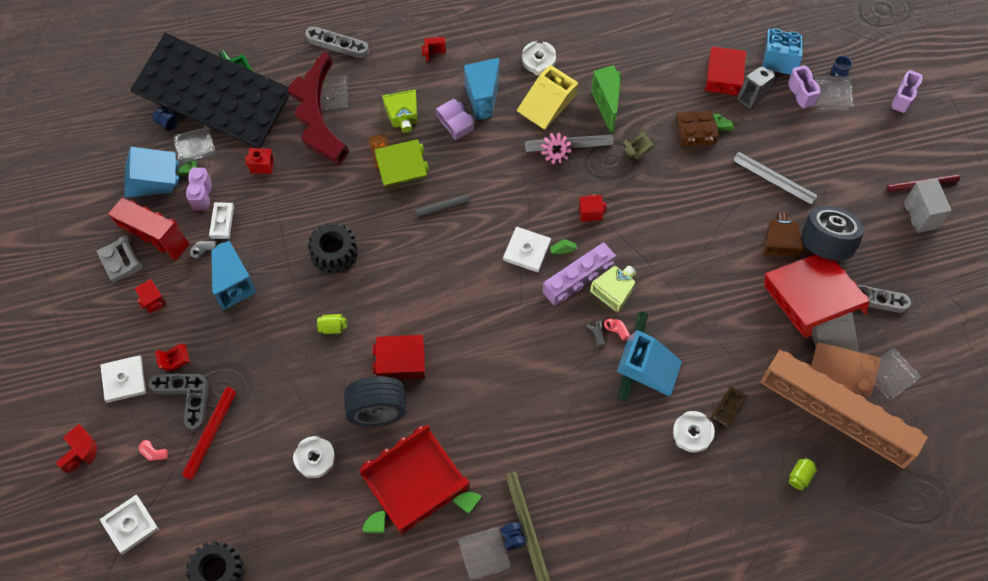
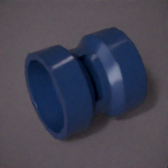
[830,56,852,80]
[152,106,178,131]
[500,522,526,550]

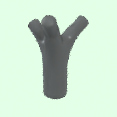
[587,318,605,347]

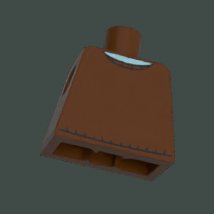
[763,212,803,257]

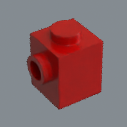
[245,148,274,174]
[578,194,607,222]
[134,279,167,314]

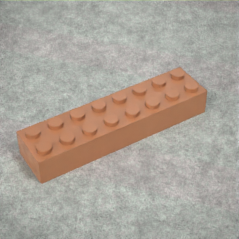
[760,350,928,469]

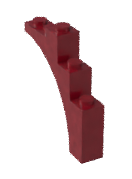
[288,52,350,166]

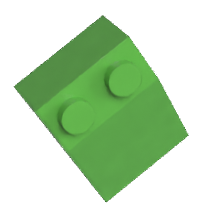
[591,65,622,134]

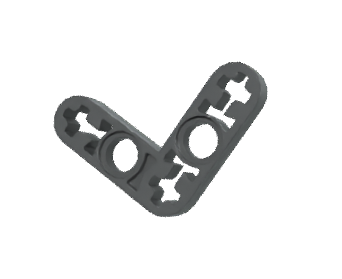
[148,374,208,432]

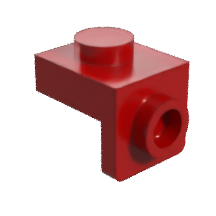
[421,37,446,62]
[155,343,190,372]

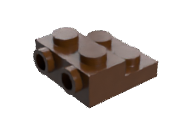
[676,110,719,147]

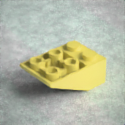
[517,65,578,130]

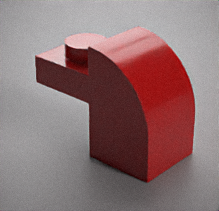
[56,424,97,474]

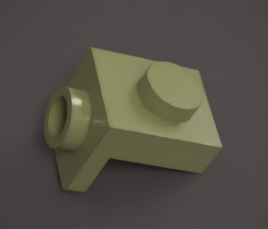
[624,132,655,160]

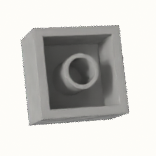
[904,179,952,233]

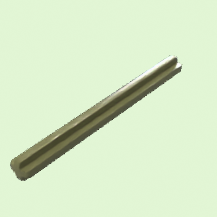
[506,472,550,581]

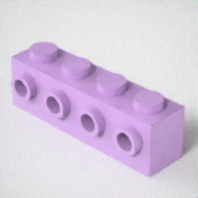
[543,242,616,306]

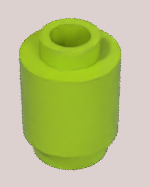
[317,314,347,334]
[788,458,817,490]

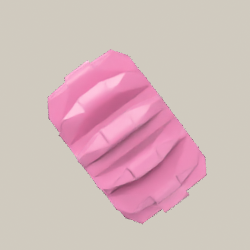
[541,133,572,164]

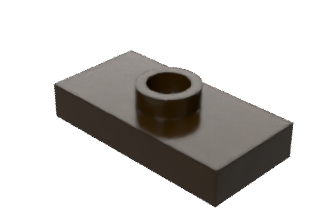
[710,385,748,429]

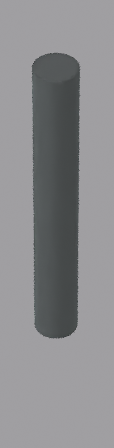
[415,194,470,217]

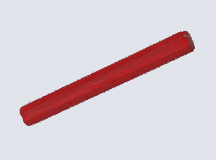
[182,387,236,480]

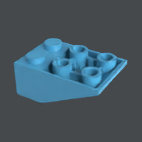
[762,28,802,75]
[616,330,682,396]

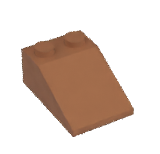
[811,342,881,397]

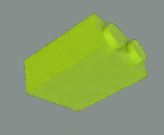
[375,139,429,187]

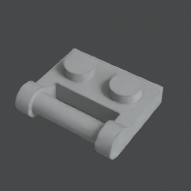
[97,236,143,283]

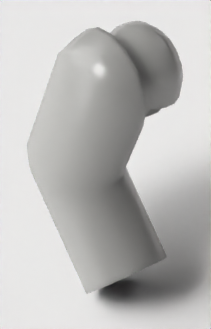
[190,241,217,258]

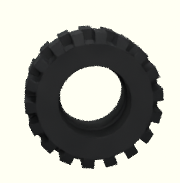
[308,222,358,275]
[186,541,245,581]

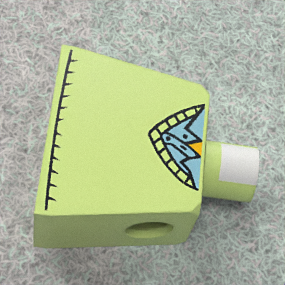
[590,266,636,313]

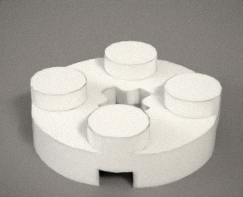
[522,41,556,76]
[673,411,715,452]
[293,436,335,478]

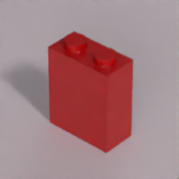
[705,46,746,95]
[373,335,425,380]

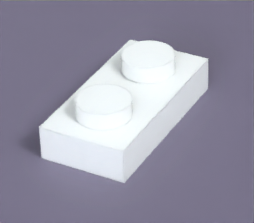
[209,202,234,239]

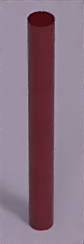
[887,174,960,192]

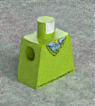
[382,89,418,133]

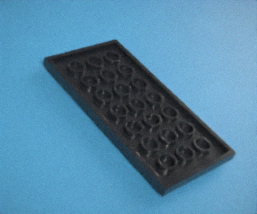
[130,33,290,149]

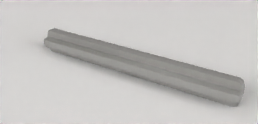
[525,134,614,152]
[734,152,817,204]

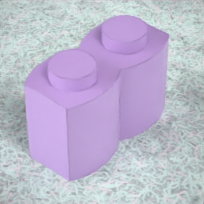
[788,65,820,108]
[892,70,922,113]
[436,99,475,140]
[186,168,212,211]

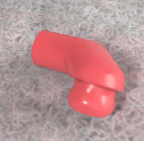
[604,318,631,341]
[139,440,168,461]

